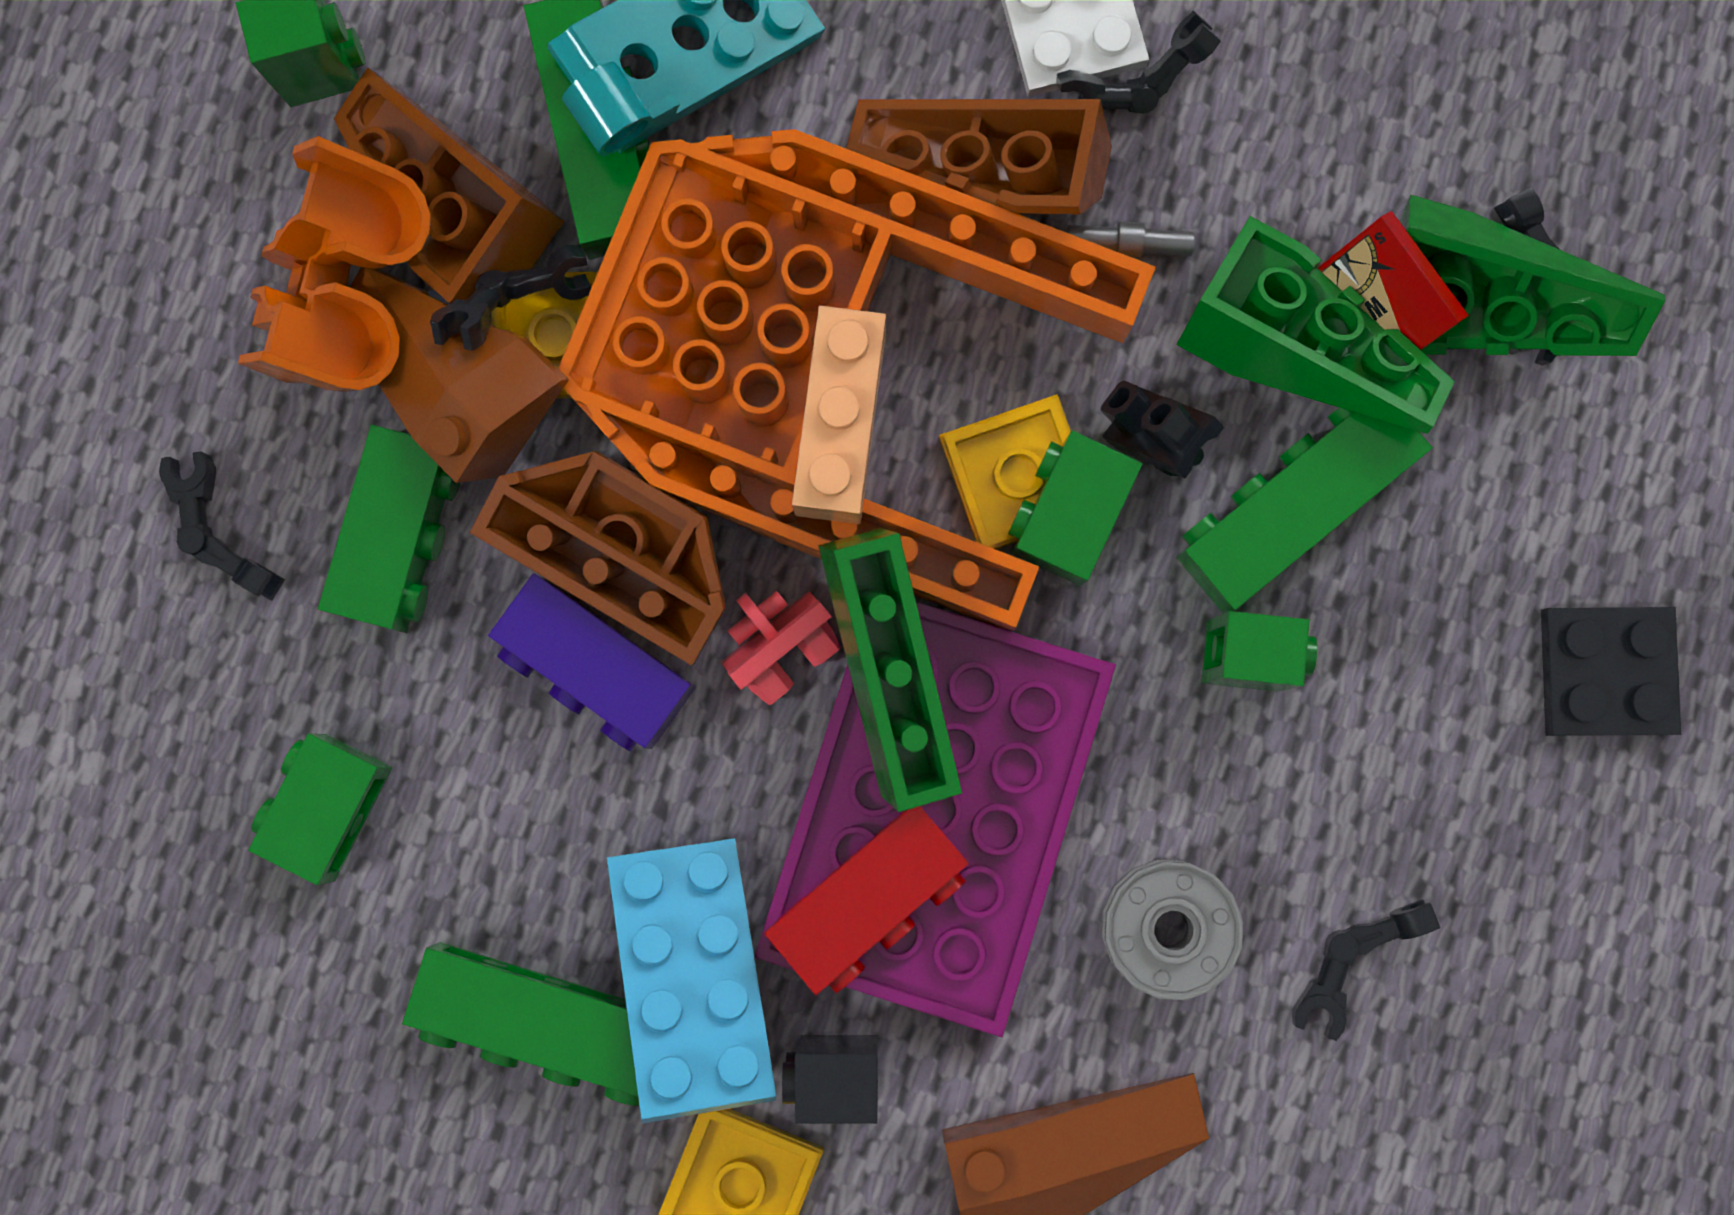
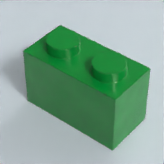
[235,0,366,107]
[1008,430,1143,586]
[1201,611,1317,692]
[248,733,393,885]

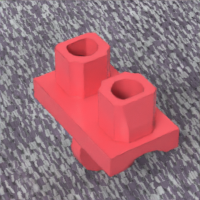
[721,591,841,705]

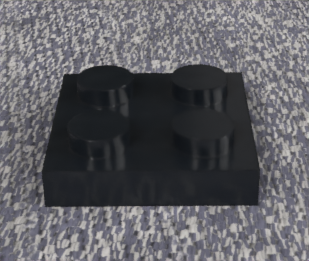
[1541,607,1681,736]

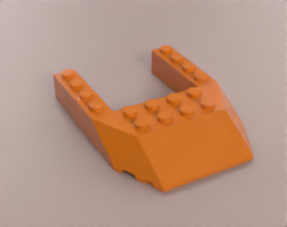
[558,129,1156,632]

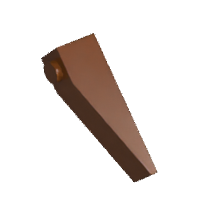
[334,67,564,303]
[846,99,1112,214]
[350,267,569,483]
[942,1073,1209,1215]

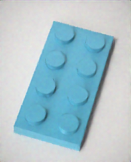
[607,838,777,1124]

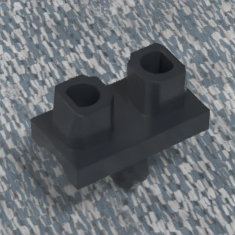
[1100,380,1224,478]

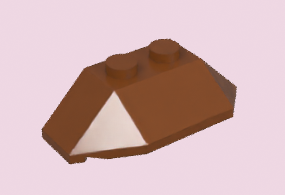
[469,451,726,665]

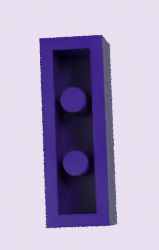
[488,573,696,752]

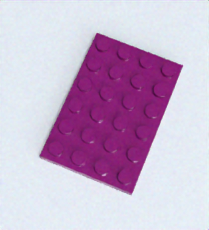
[754,602,1116,1038]

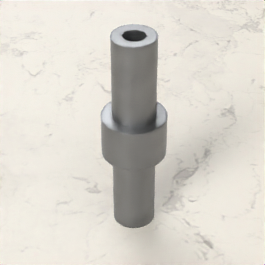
[1067,221,1194,261]

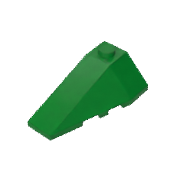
[1400,194,1666,356]

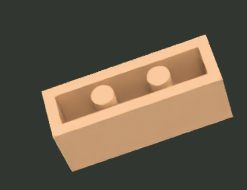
[792,305,886,524]

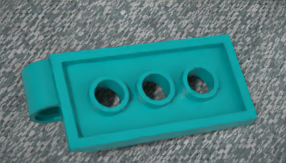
[547,0,825,156]

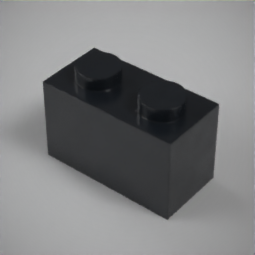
[782,1035,878,1124]

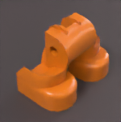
[238,136,430,392]

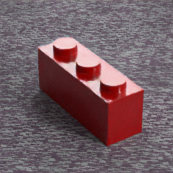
[764,806,969,995]

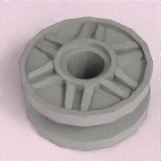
[1101,859,1243,1000]

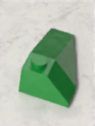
[1176,216,1455,434]

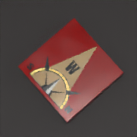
[1318,211,1469,350]

